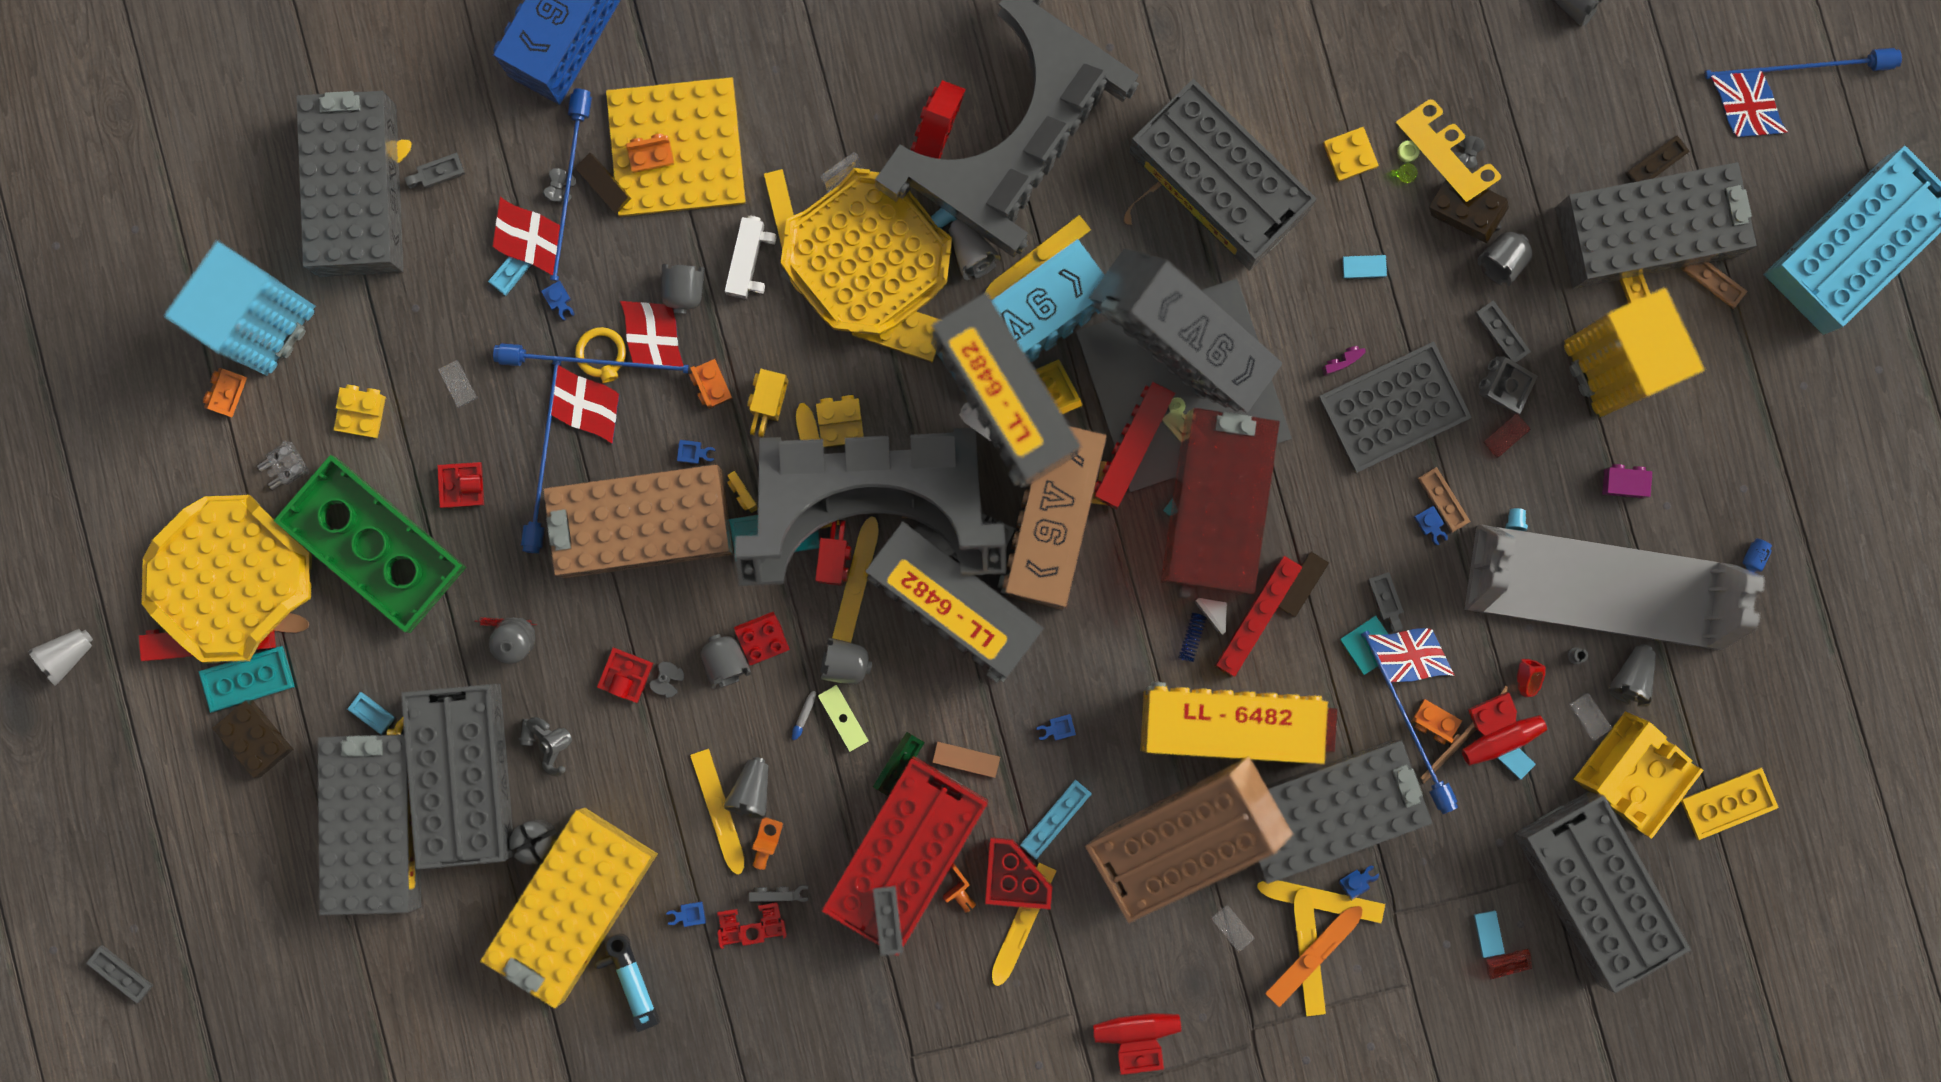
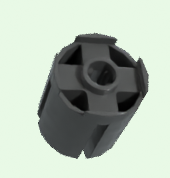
[509,819,559,865]

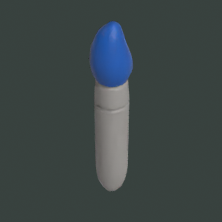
[792,691,816,740]

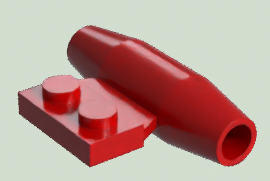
[1462,692,1547,766]
[1093,1013,1181,1075]

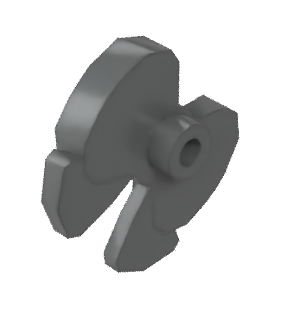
[1453,135,1485,169]
[543,168,576,204]
[650,661,684,698]

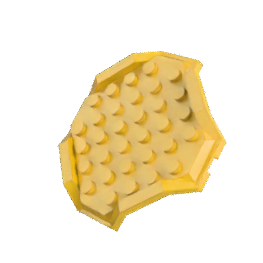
[781,168,952,335]
[142,495,312,663]

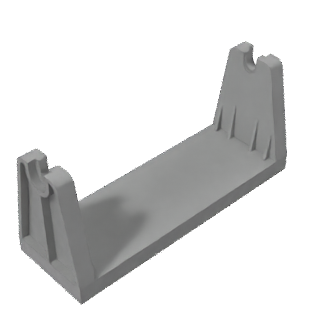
[1464,524,1764,650]

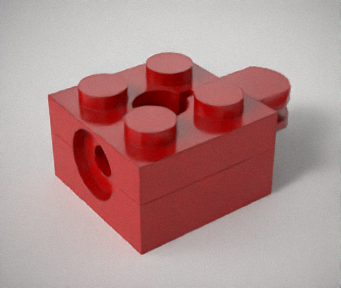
[815,520,852,586]

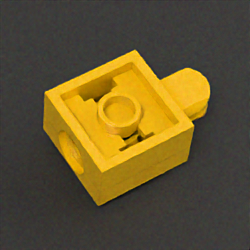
[747,369,789,438]

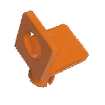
[752,817,783,870]
[943,863,976,913]

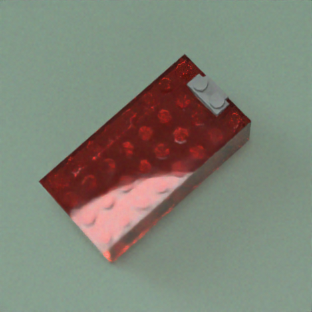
[1161,408,1280,595]

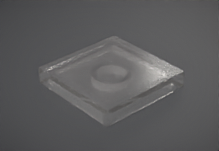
[820,152,862,193]

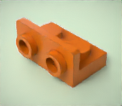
[626,134,675,173]
[689,359,733,409]
[203,368,247,417]
[1411,699,1462,745]

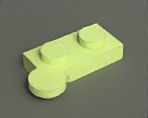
[1162,397,1206,452]

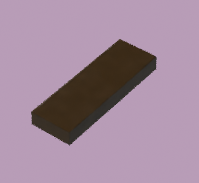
[1625,135,1690,183]
[575,153,631,213]
[1278,551,1329,617]

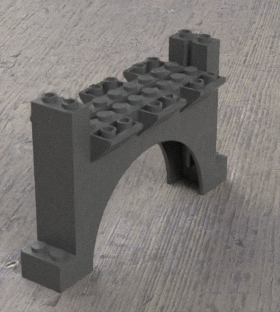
[875,0,1139,258]
[735,428,1006,586]

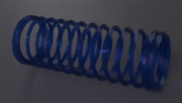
[1178,613,1207,662]

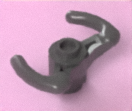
[527,717,572,776]

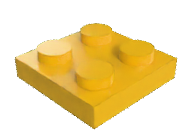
[1323,127,1379,182]

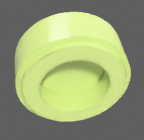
[1397,140,1420,163]

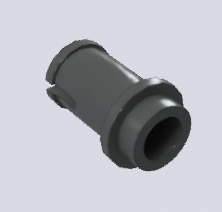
[1568,647,1588,664]
[518,719,536,746]

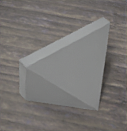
[1194,598,1227,635]

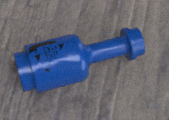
[1742,538,1772,573]

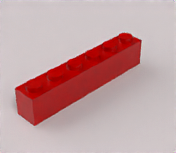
[1093,381,1175,509]
[1214,556,1302,677]
[138,629,276,661]

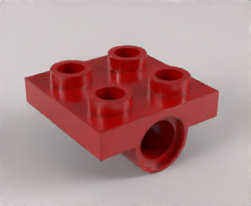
[437,462,484,508]
[734,611,790,666]
[597,647,654,703]

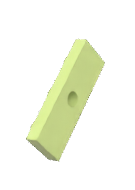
[818,685,869,752]

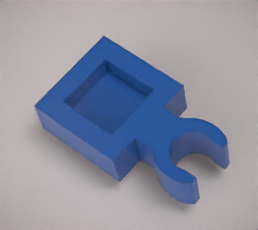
[541,280,574,321]
[677,440,716,464]
[1414,506,1448,546]
[1036,714,1076,740]
[1339,865,1379,901]
[666,901,706,927]

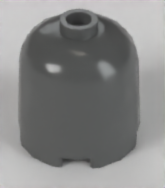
[1477,232,1533,286]
[661,264,705,314]
[489,617,536,664]
[700,634,751,689]
[820,638,872,685]

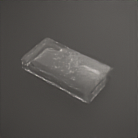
[438,360,478,408]
[1569,692,1612,740]
[1211,904,1255,952]

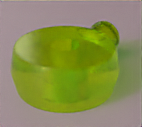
[1391,163,1418,183]

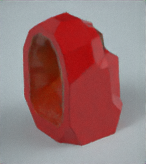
[1517,659,1545,697]

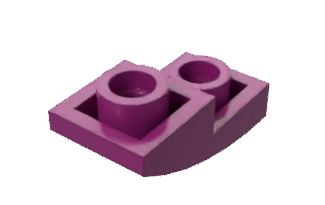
[1322,346,1366,376]

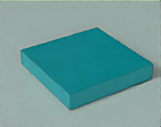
[1339,616,1388,675]

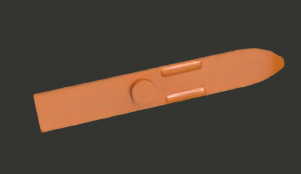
[1265,906,1363,1007]

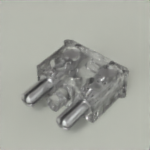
[257,441,309,490]

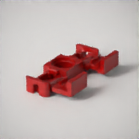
[717,902,787,949]

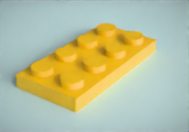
[852,311,940,363]
[1681,768,1779,840]

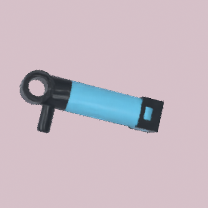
[595,934,661,1032]

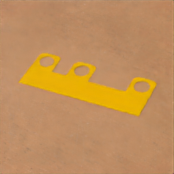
[1396,99,1501,202]

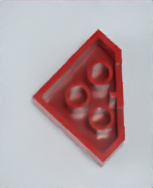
[910,80,966,159]
[985,837,1053,909]

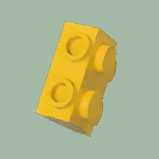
[334,384,386,439]
[816,395,864,448]

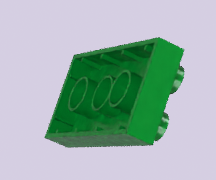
[274,455,467,633]

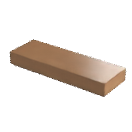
[1683,262,1748,309]
[1417,467,1470,533]
[933,742,1000,778]

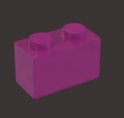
[1602,464,1653,499]

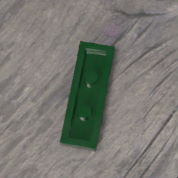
[873,732,925,796]

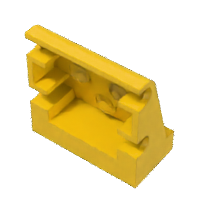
[1574,711,1703,839]

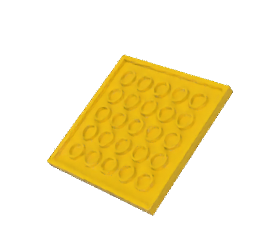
[606,77,746,217]

